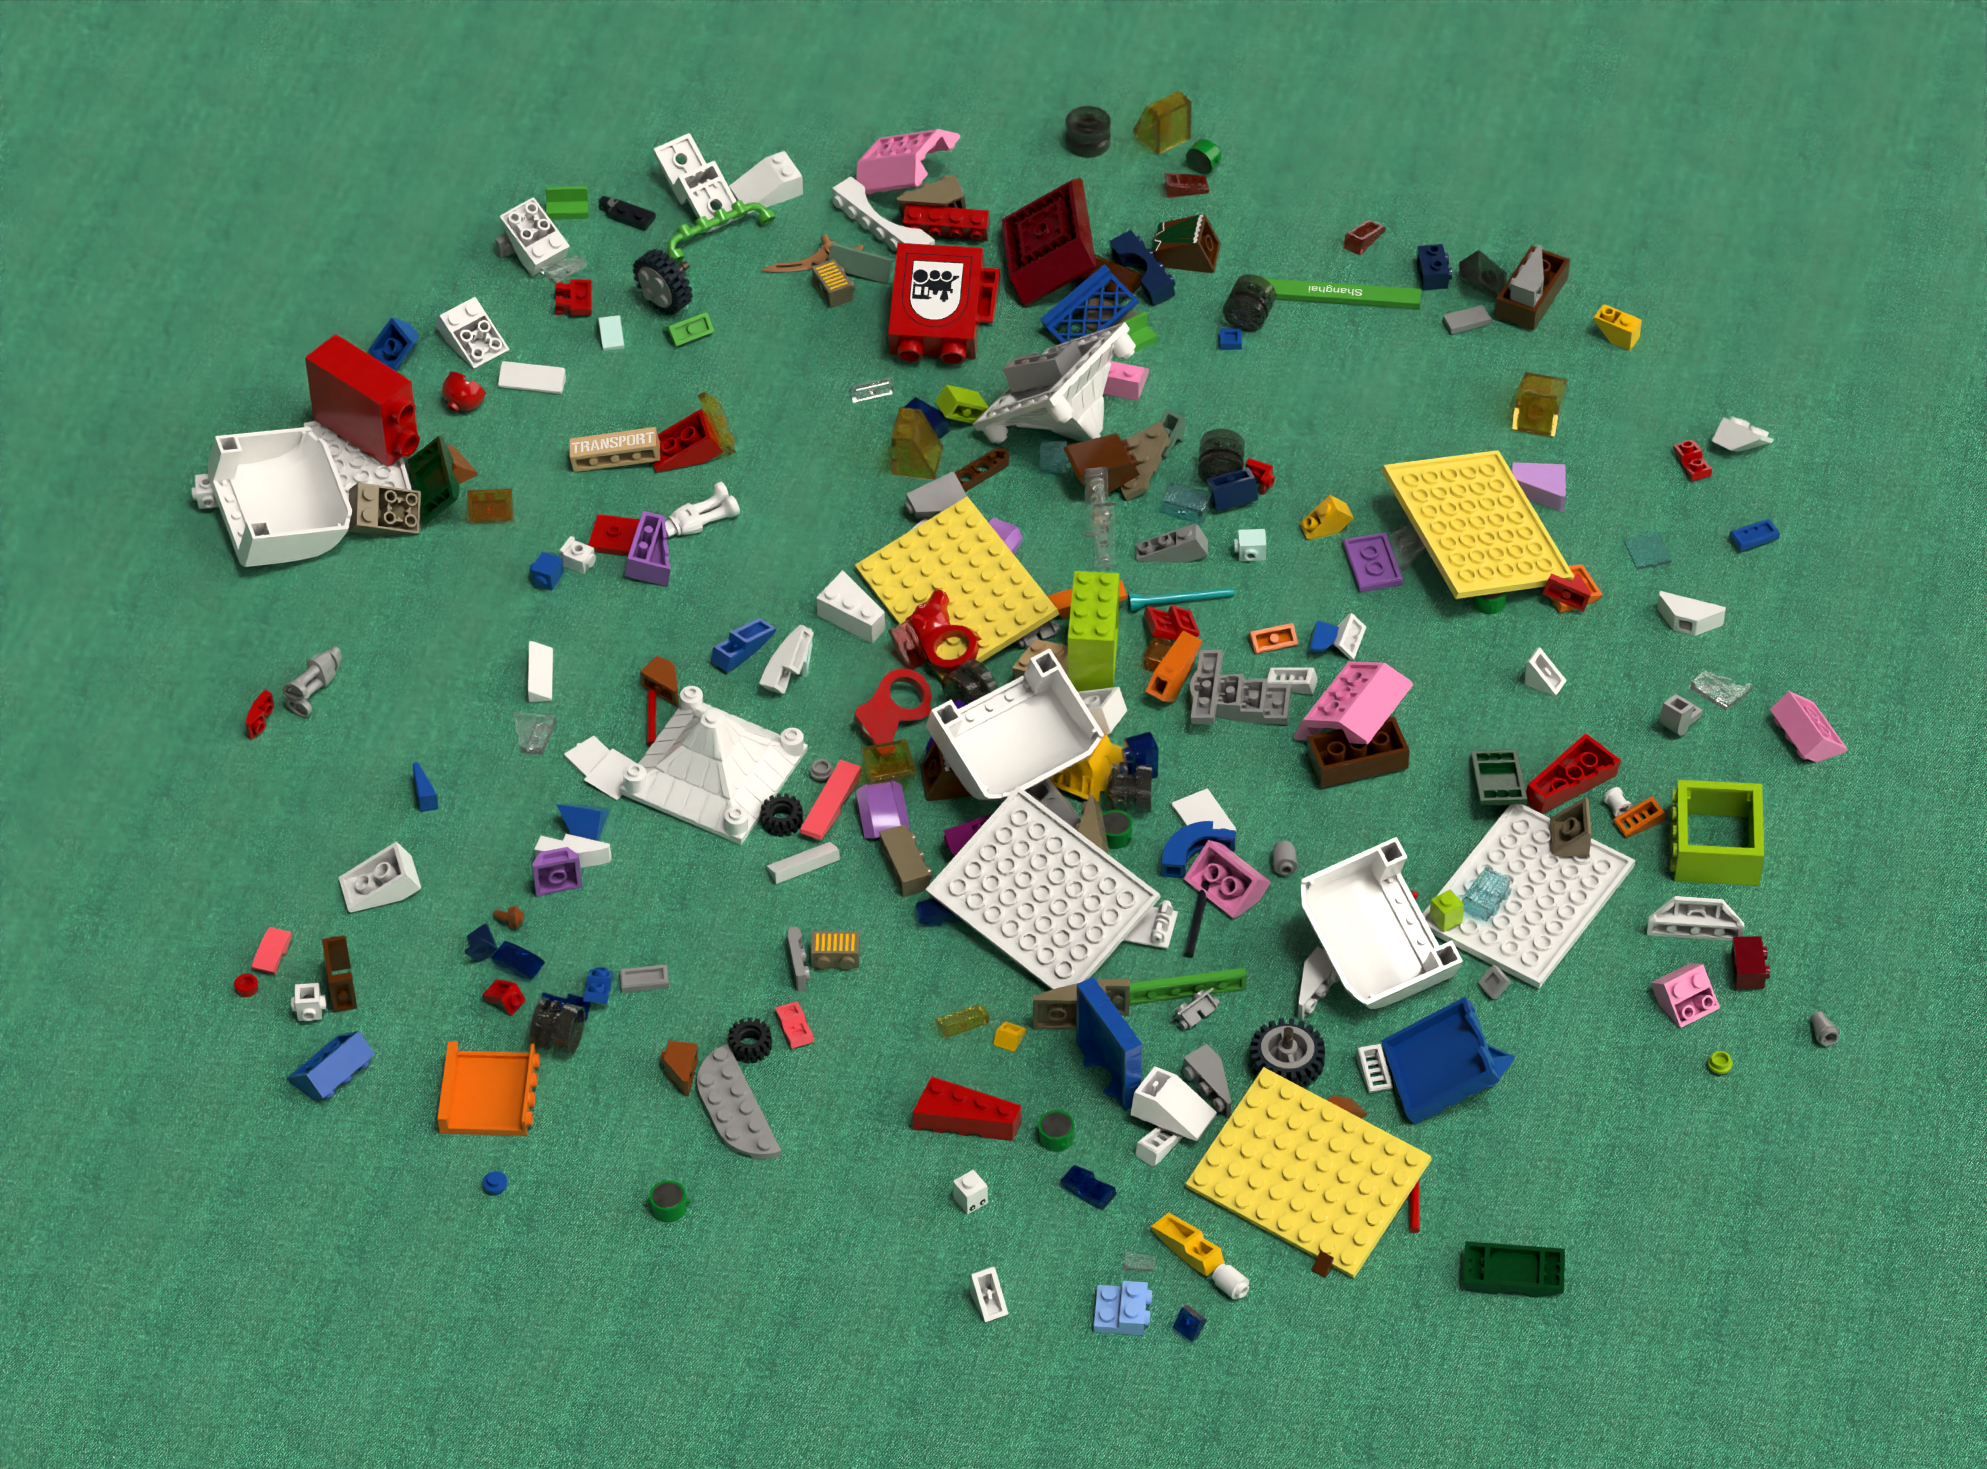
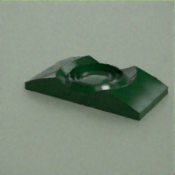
[408,436,460,525]
[1471,750,1527,805]
[1463,1241,1565,1298]

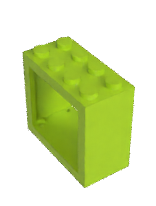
[1068,571,1120,692]
[1669,780,1764,886]

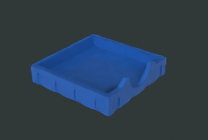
[1076,977,1143,1111]
[1381,997,1500,1125]

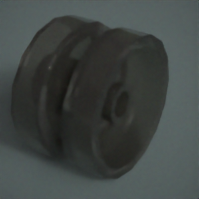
[1065,106,1111,158]
[942,659,998,705]

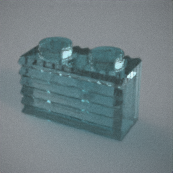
[1161,481,1212,524]
[1462,867,1512,922]

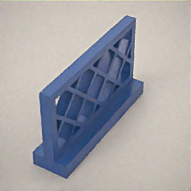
[1040,264,1139,344]

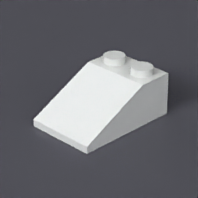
[729,151,803,214]
[1078,687,1127,734]
[339,842,421,913]

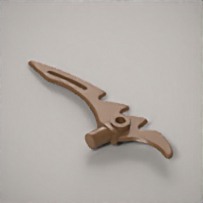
[762,234,864,272]

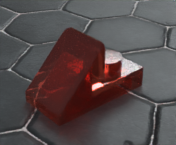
[888,620,928,670]

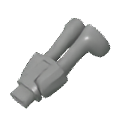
[283,646,342,717]

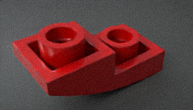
[1673,440,1712,481]
[245,690,274,740]

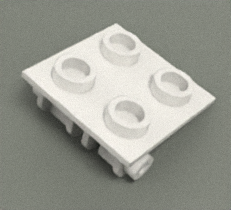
[1123,900,1178,949]

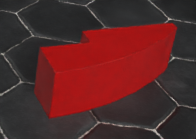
[979,268,1001,324]

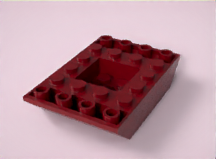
[1001,178,1097,306]

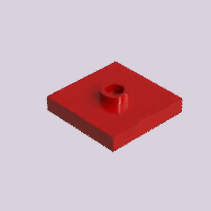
[588,514,640,556]

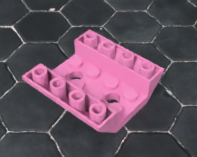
[856,129,960,195]
[1294,661,1413,744]

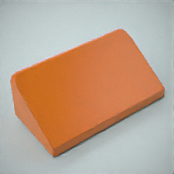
[1248,623,1298,654]

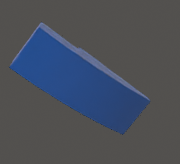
[711,618,776,672]

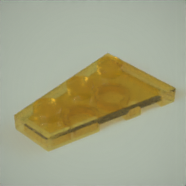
[698,391,736,456]

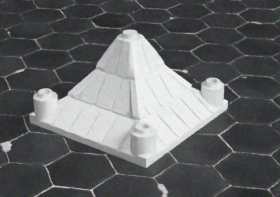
[972,322,1136,444]
[619,686,808,845]

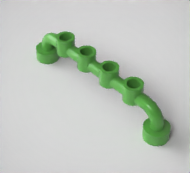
[667,200,776,264]

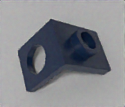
[464,923,498,962]

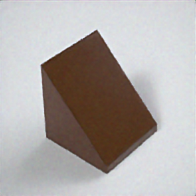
[1312,1251,1334,1278]

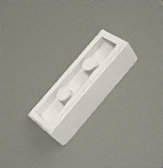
[498,361,566,394]
[528,641,553,702]
[766,842,840,884]

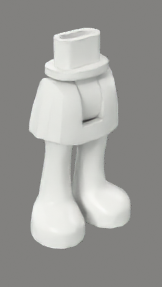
[665,481,740,537]

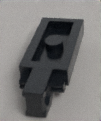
[598,196,656,232]

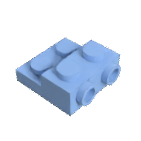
[1094,1281,1152,1335]

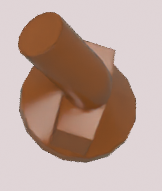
[493,905,524,929]

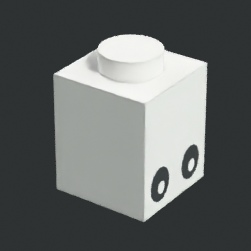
[953,1169,988,1215]

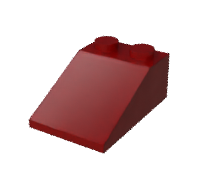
[653,409,723,472]

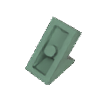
[1160,408,1186,457]

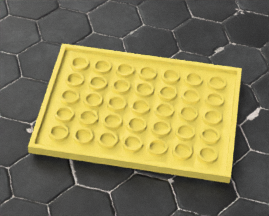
[1381,450,1574,599]
[855,496,1059,684]
[1185,1067,1432,1279]

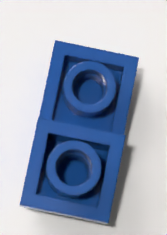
[583,967,613,1004]

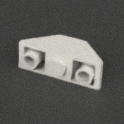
[1657,591,1726,636]

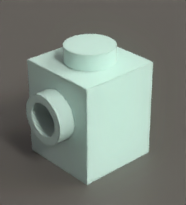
[1234,529,1266,561]

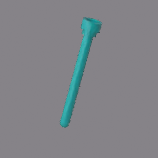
[1128,588,1235,611]

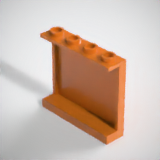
[437,1041,540,1136]

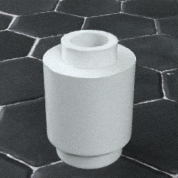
[1212,1264,1249,1299]

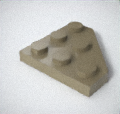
[1120,421,1171,502]

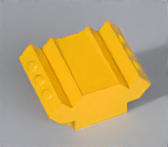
[1049,734,1128,802]

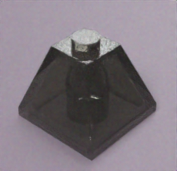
[1459,250,1507,300]

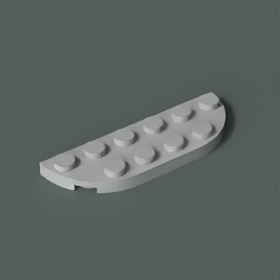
[697,1044,782,1160]

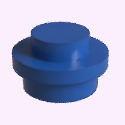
[483,1171,508,1195]

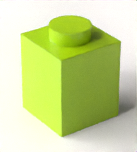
[1429,889,1464,932]

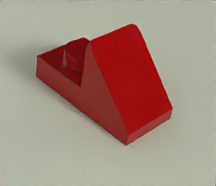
[1543,573,1591,612]

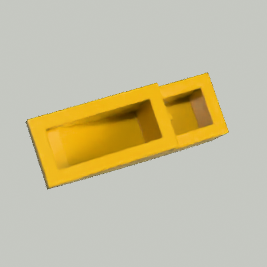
[1151,1212,1225,1277]

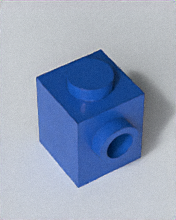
[529,551,564,591]

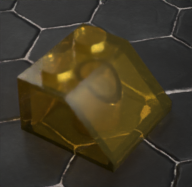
[861,739,917,784]

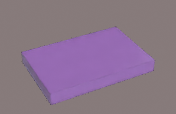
[1342,532,1403,593]

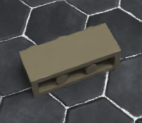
[879,824,933,897]

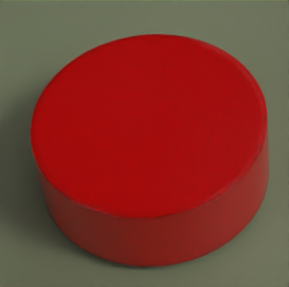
[234,974,259,997]

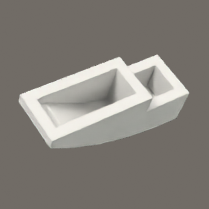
[759,625,814,694]
[534,834,612,868]

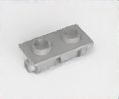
[1016,618,1060,648]
[1171,987,1220,1030]

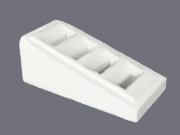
[1267,668,1317,695]
[1355,1044,1393,1093]
[1135,1126,1184,1167]

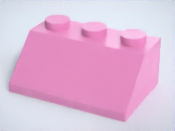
[1103,361,1149,401]
[1770,691,1848,763]
[1183,840,1271,919]

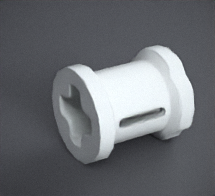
[1603,787,1633,817]

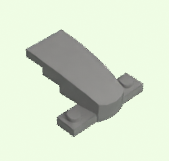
[1190,650,1292,724]

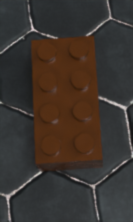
[1495,246,1570,331]
[1306,717,1410,788]

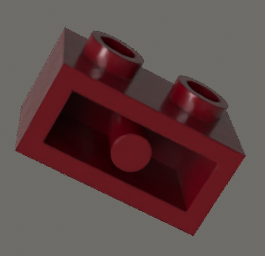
[1731,936,1770,989]

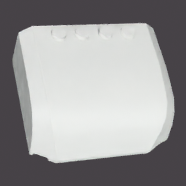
[207,427,352,567]
[926,648,1104,801]
[1301,837,1463,1009]

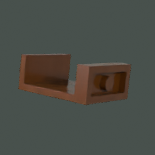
[322,935,358,1013]

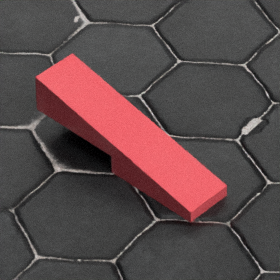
[800,760,861,840]

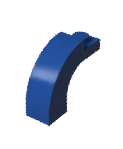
[1162,821,1236,878]

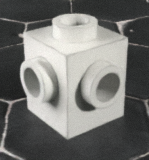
[192,474,219,509]
[291,983,326,1021]

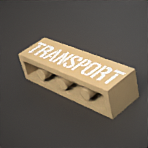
[570,427,660,472]

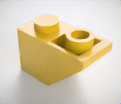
[1593,304,1642,351]
[1299,495,1354,540]

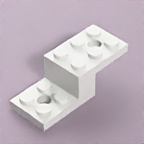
[652,133,743,234]

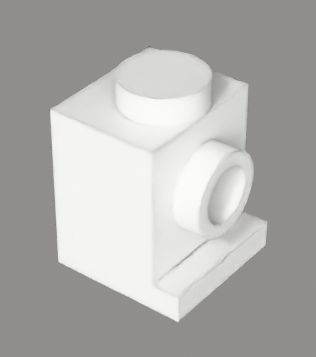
[559,536,596,574]

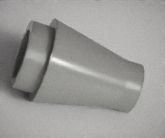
[1810,1011,1839,1046]

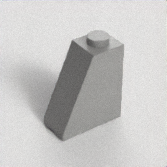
[904,471,967,520]

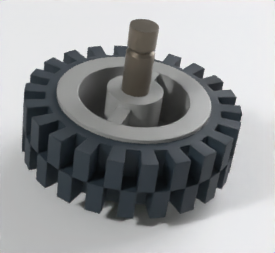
[632,249,693,315]
[1249,1018,1325,1087]

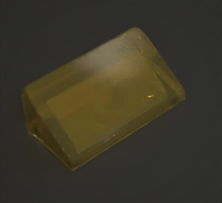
[936,1004,989,1038]

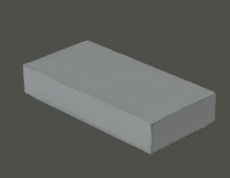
[1443,305,1491,335]
[620,965,669,993]

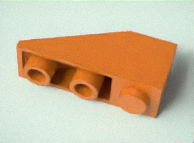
[1145,631,1203,702]

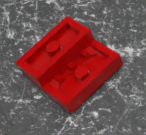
[1144,605,1200,640]

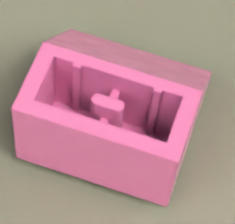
[1650,963,1720,1028]

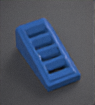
[412,762,438,812]

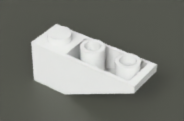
[1298,947,1340,1021]

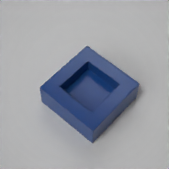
[1220,328,1242,350]

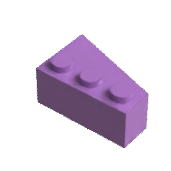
[625,511,671,587]

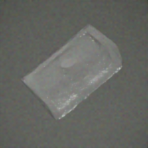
[849,376,894,403]

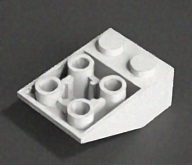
[499,197,570,276]
[435,297,509,369]
[1131,1066,1217,1141]

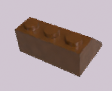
[1075,254,1144,300]

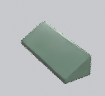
[828,243,893,284]

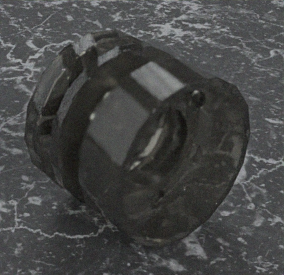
[1223,274,1276,332]
[1198,429,1245,484]
[1108,763,1152,813]
[529,998,585,1056]

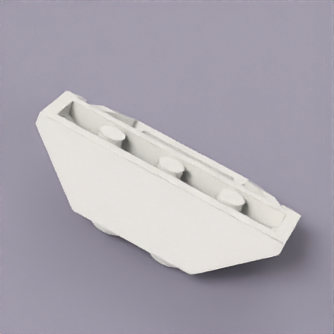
[1647,896,1744,941]

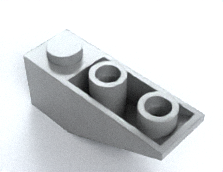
[1509,245,1544,308]
[1136,523,1208,562]
[1183,1044,1231,1118]

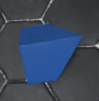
[556,804,609,841]

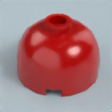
[442,371,486,412]

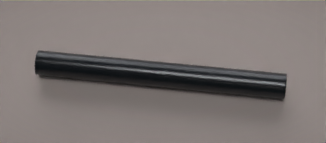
[1184,881,1210,958]

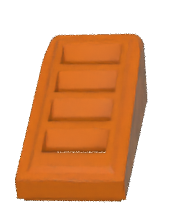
[1613,796,1666,838]

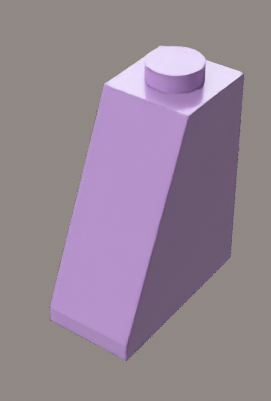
[1511,462,1566,512]

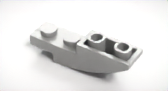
[1025,778,1082,829]

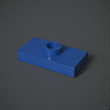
[1729,519,1780,551]

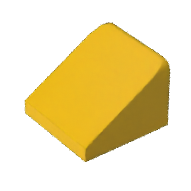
[993,1022,1027,1052]

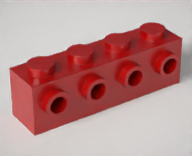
[903,204,990,241]

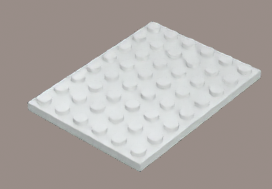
[926,786,1161,990]
[1422,804,1635,988]

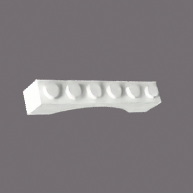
[832,177,935,252]

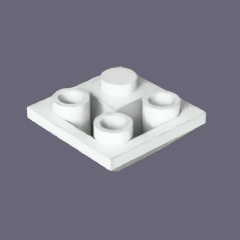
[1712,416,1774,452]

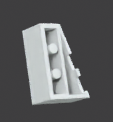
[816,570,885,643]

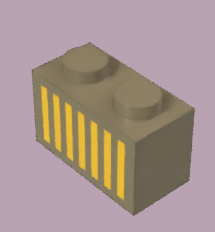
[811,259,855,308]
[811,931,860,969]

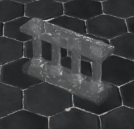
[1084,467,1116,569]

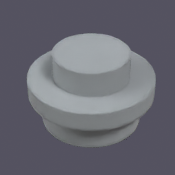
[810,759,833,781]

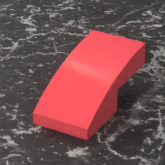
[251,927,292,975]
[775,1001,814,1049]

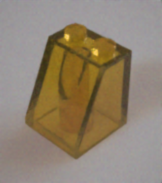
[1133,90,1192,155]
[1512,372,1568,437]
[891,407,944,480]

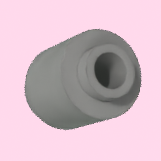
[1272,841,1298,875]

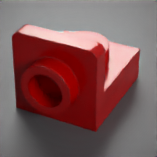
[1245,458,1275,494]
[482,979,525,1015]

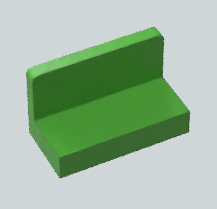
[545,186,589,220]
[663,312,715,347]
[1117,312,1158,359]

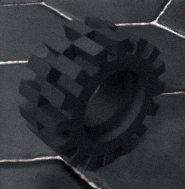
[761,793,803,837]
[728,1017,772,1064]

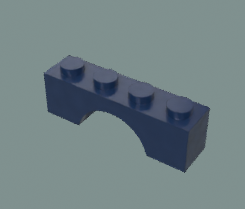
[1109,230,1176,307]

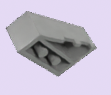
[1002,340,1082,393]

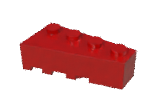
[1526,733,1621,814]
[912,1076,1022,1141]

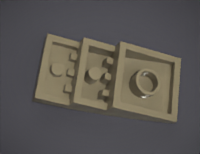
[1033,978,1130,1030]

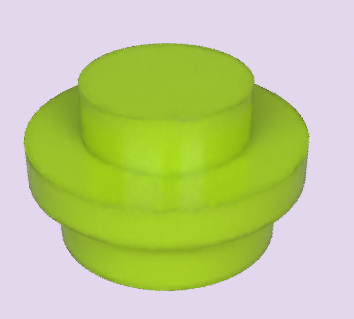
[1708,1051,1733,1074]

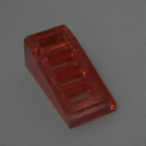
[1165,173,1209,198]
[1343,219,1386,255]

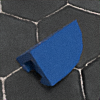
[1308,620,1339,653]

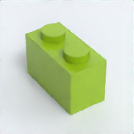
[935,385,989,423]

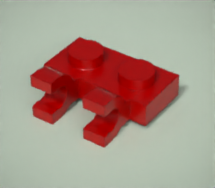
[555,279,592,315]

